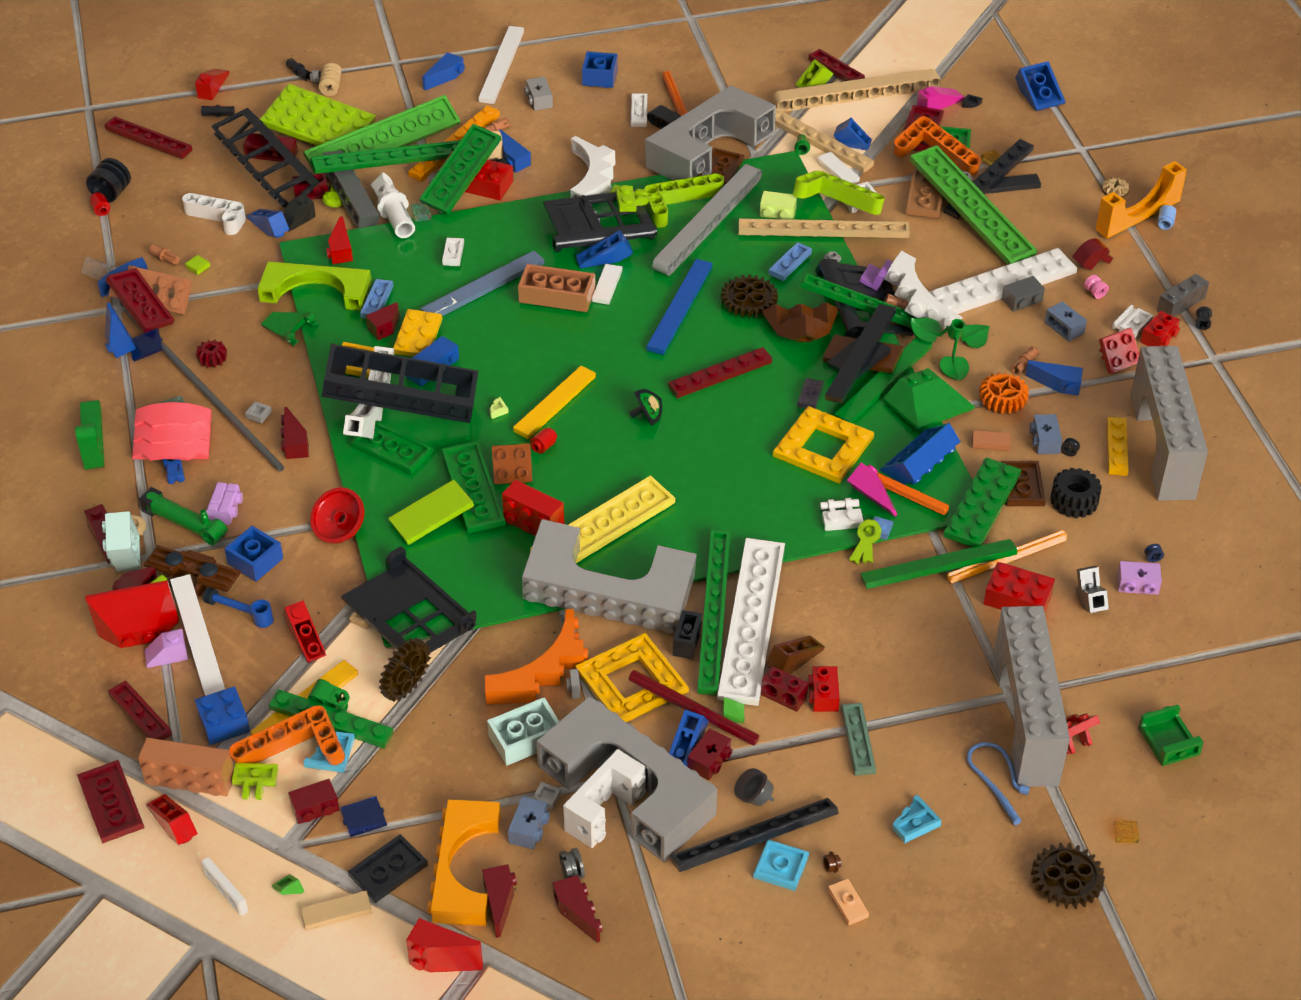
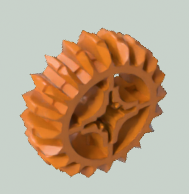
[979,372,1029,415]

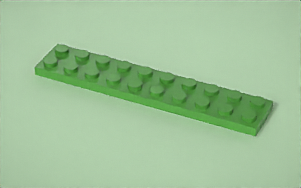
[303,95,461,178]
[909,145,1037,265]

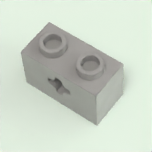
[524,76,553,111]

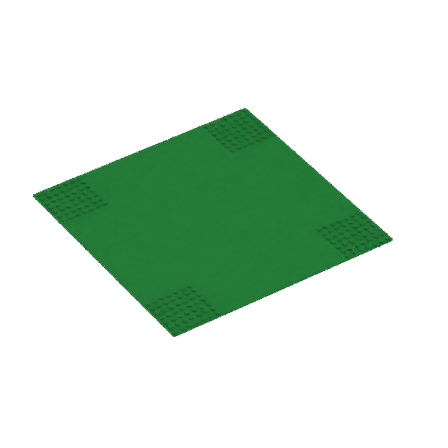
[280,151,973,648]

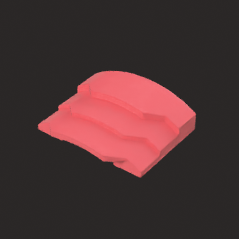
[132,402,212,461]

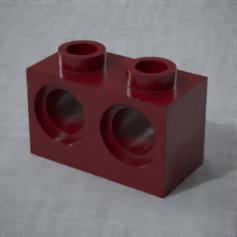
[292,173,328,200]
[761,666,808,712]

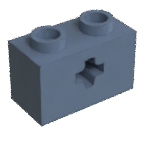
[1044,301,1087,342]
[1030,414,1062,454]
[508,796,550,850]

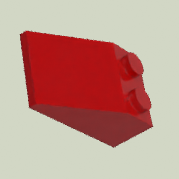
[406,918,483,973]

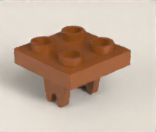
[492,443,532,484]

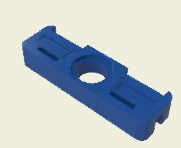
[163,459,185,484]

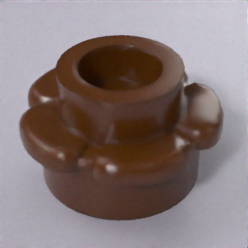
[823,851,841,873]

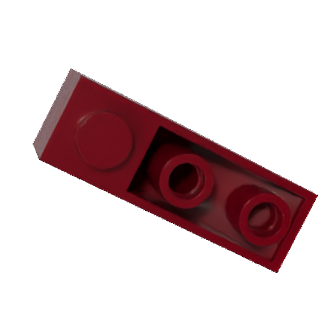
[281,407,309,459]
[553,875,603,943]

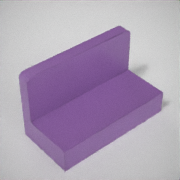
[859,259,893,291]

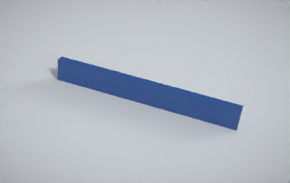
[647,259,712,355]

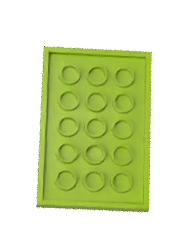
[260,83,376,146]

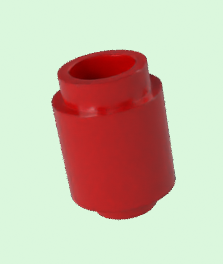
[89,192,111,216]
[530,428,557,454]

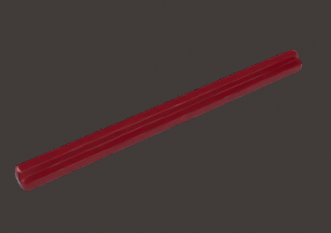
[628,670,759,745]

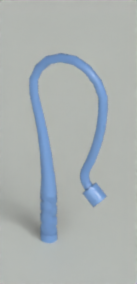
[967,742,1030,825]

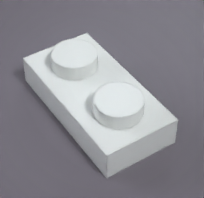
[442,238,464,266]

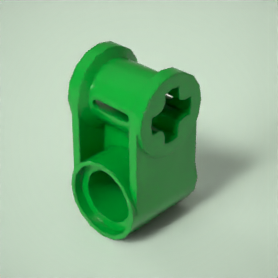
[307,679,350,712]

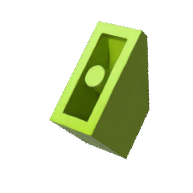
[795,59,833,88]

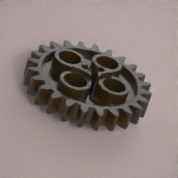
[721,274,778,318]
[379,638,431,702]
[1031,843,1105,909]

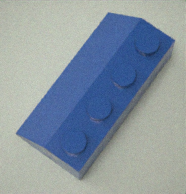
[880,423,961,485]

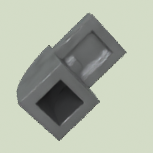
[1075,566,1109,613]

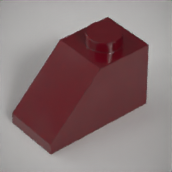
[366,302,400,340]
[112,567,157,590]

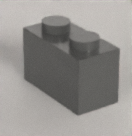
[1002,276,1045,312]

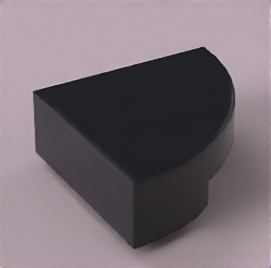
[962,94,983,108]

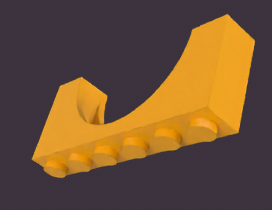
[1095,161,1187,239]
[428,800,501,926]

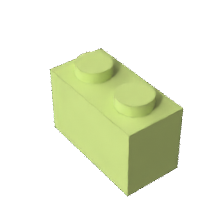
[760,191,797,220]

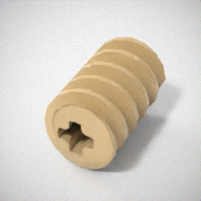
[319,63,342,96]

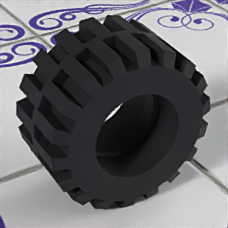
[1050,468,1102,518]

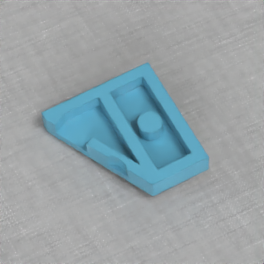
[892,795,941,843]

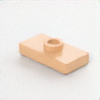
[828,879,869,925]

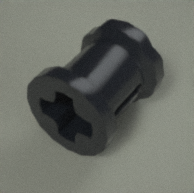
[1195,307,1212,330]

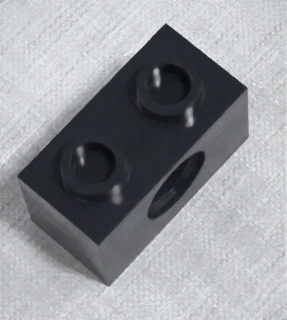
[673,610,702,660]

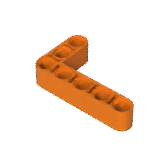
[893,116,980,176]
[229,706,345,765]

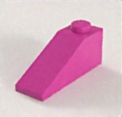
[917,86,965,109]
[847,462,897,517]

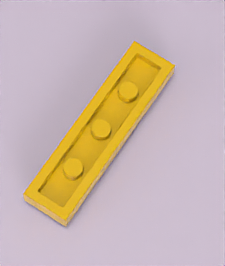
[1107,417,1129,476]

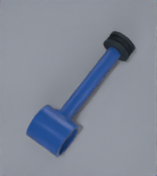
[203,587,274,628]

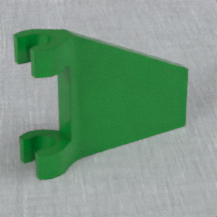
[261,312,318,346]

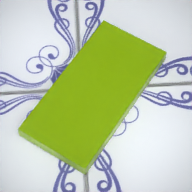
[388,480,474,545]

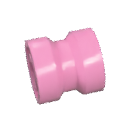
[1084,275,1109,299]

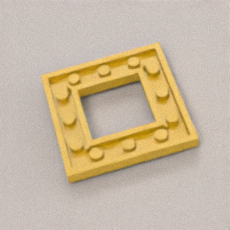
[773,406,874,484]
[575,633,689,722]

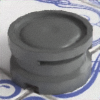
[559,847,585,879]

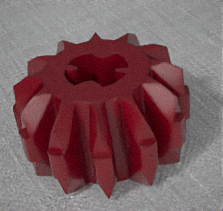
[196,339,227,368]

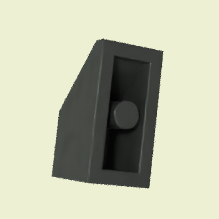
[283,194,316,232]

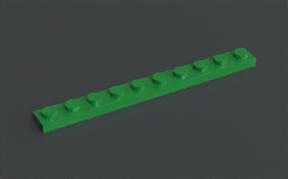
[310,140,461,174]
[697,530,730,695]

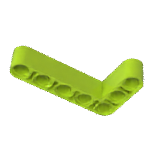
[793,170,885,215]
[644,174,724,228]

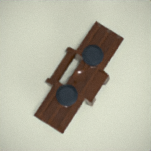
[144,545,241,596]

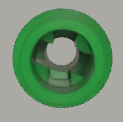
[794,134,810,155]

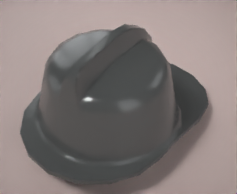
[734,768,774,806]

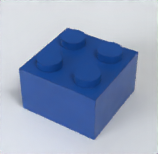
[582,51,618,88]
[224,525,283,582]
[194,686,250,745]

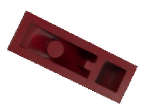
[84,504,110,564]
[482,864,517,938]

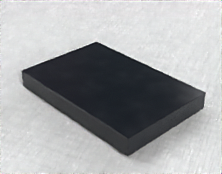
[827,336,891,379]
[348,834,428,903]

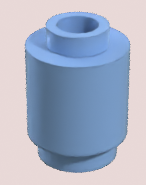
[1157,205,1176,230]

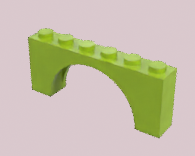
[258,262,372,311]

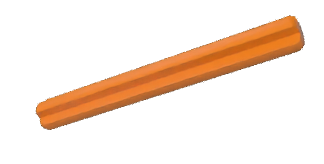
[662,71,688,116]
[877,472,949,515]

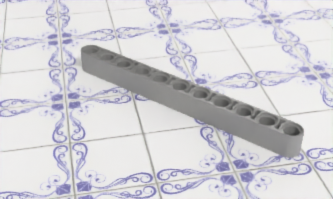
[652,164,762,276]

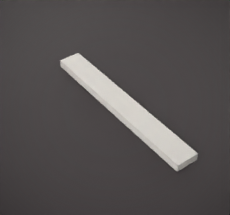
[479,26,524,104]
[170,574,225,696]

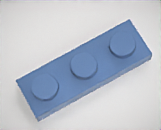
[769,242,812,281]
[360,279,393,319]

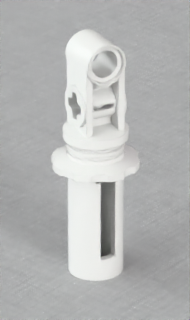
[371,172,415,238]

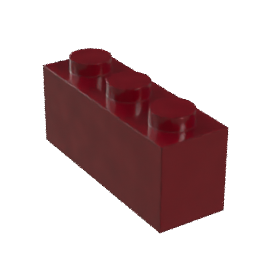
[243,133,298,162]

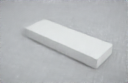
[631,93,648,127]
[817,151,860,184]
[592,264,622,305]
[202,857,248,916]

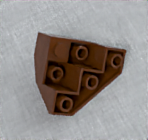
[763,303,838,342]

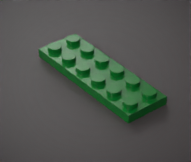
[419,124,502,215]
[442,441,506,533]
[943,457,1021,547]

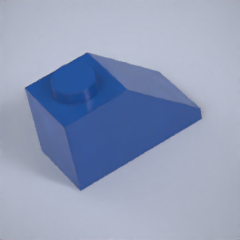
[833,117,872,150]

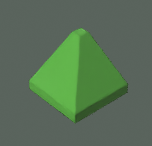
[272,874,305,895]

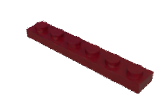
[105,116,192,159]
[668,347,772,398]

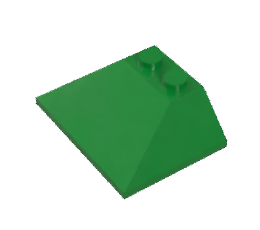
[883,368,975,430]

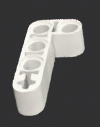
[182,193,246,235]

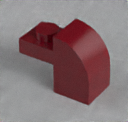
[1072,238,1113,270]

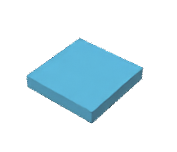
[753,840,809,891]

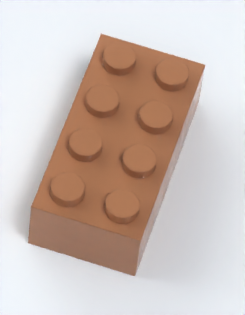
[518,264,595,312]
[138,738,234,797]

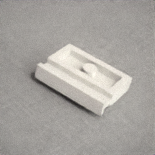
[1112,305,1154,338]

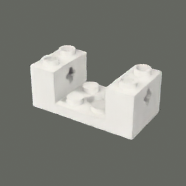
[563,749,646,848]

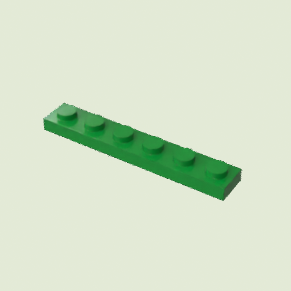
[269,689,393,749]

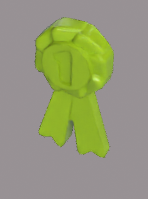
[322,182,342,208]
[849,519,882,564]

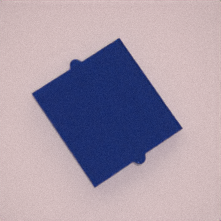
[131,328,163,362]
[340,796,387,837]

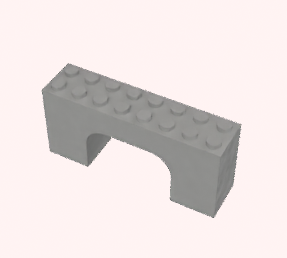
[645,85,776,181]
[1130,346,1208,501]
[522,519,697,634]
[994,606,1070,787]
[537,696,717,862]

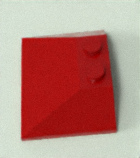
[85,580,179,648]

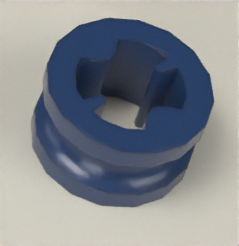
[1144,544,1164,563]

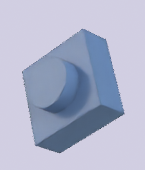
[873,516,893,540]

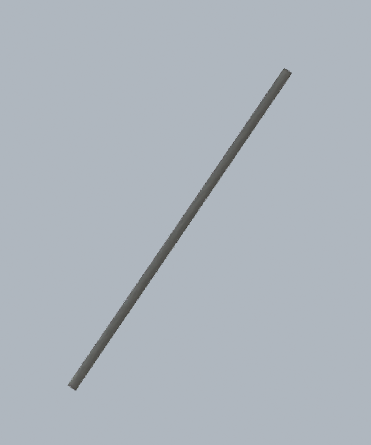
[126,311,284,472]

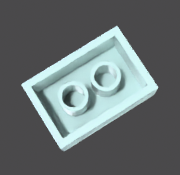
[102,511,141,572]
[487,697,560,766]

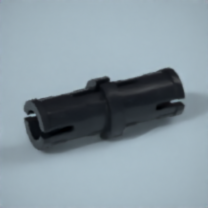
[286,58,311,81]
[201,105,235,117]

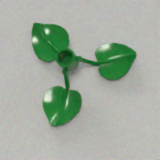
[910,318,990,380]

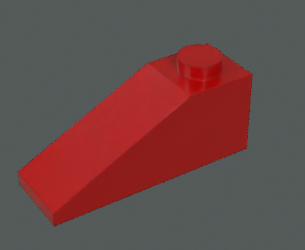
[195,69,229,100]
[326,216,353,264]
[146,794,198,845]

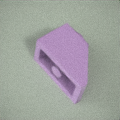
[145,629,188,668]

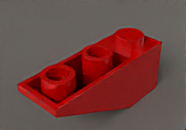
[283,600,327,663]

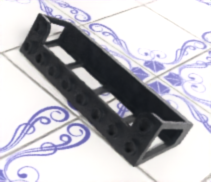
[211,108,320,208]
[321,344,478,423]

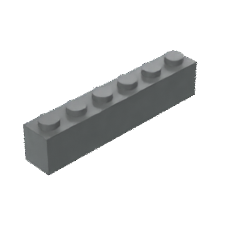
[323,150,380,229]

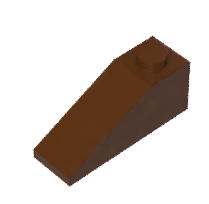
[765,635,825,674]

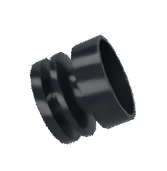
[86,158,131,203]

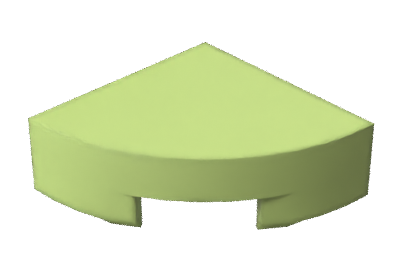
[490,397,508,419]

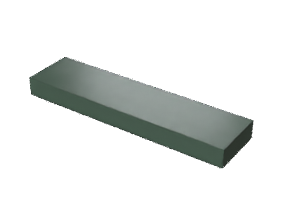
[841,703,876,776]

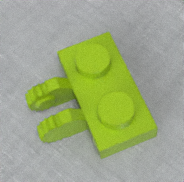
[616,185,649,212]
[232,763,279,800]

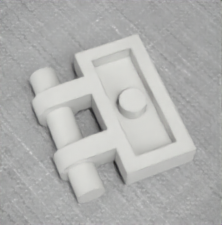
[820,498,864,531]

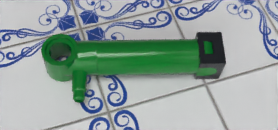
[139,487,228,546]

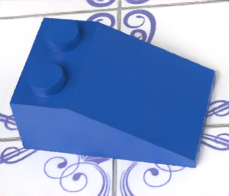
[1015,61,1066,111]

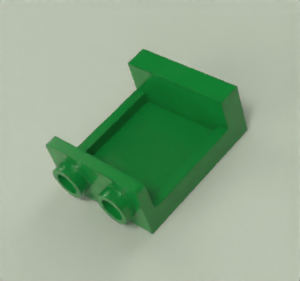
[1138,705,1204,766]

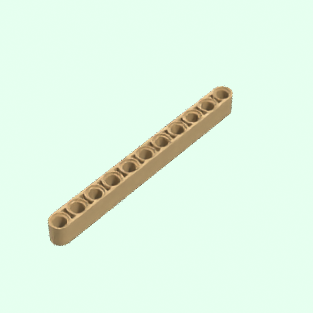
[772,69,942,112]

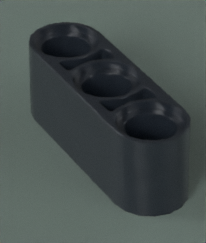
[647,105,681,129]

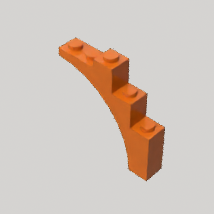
[485,609,588,705]

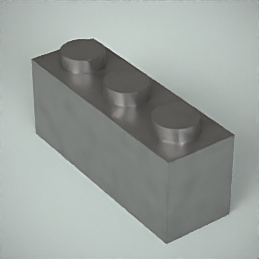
[1157,274,1209,317]

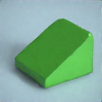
[723,698,744,723]

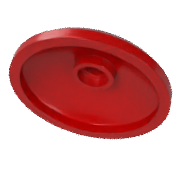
[310,487,365,544]

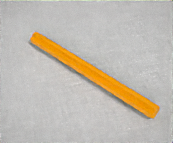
[947,530,1067,584]

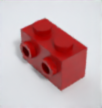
[1140,311,1180,347]
[808,666,840,712]

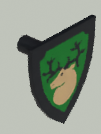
[630,389,662,426]

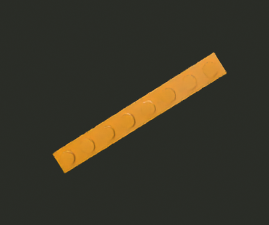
[408,106,500,182]

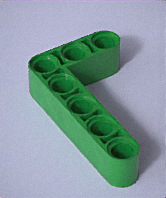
[75,400,105,470]

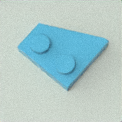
[303,731,355,773]

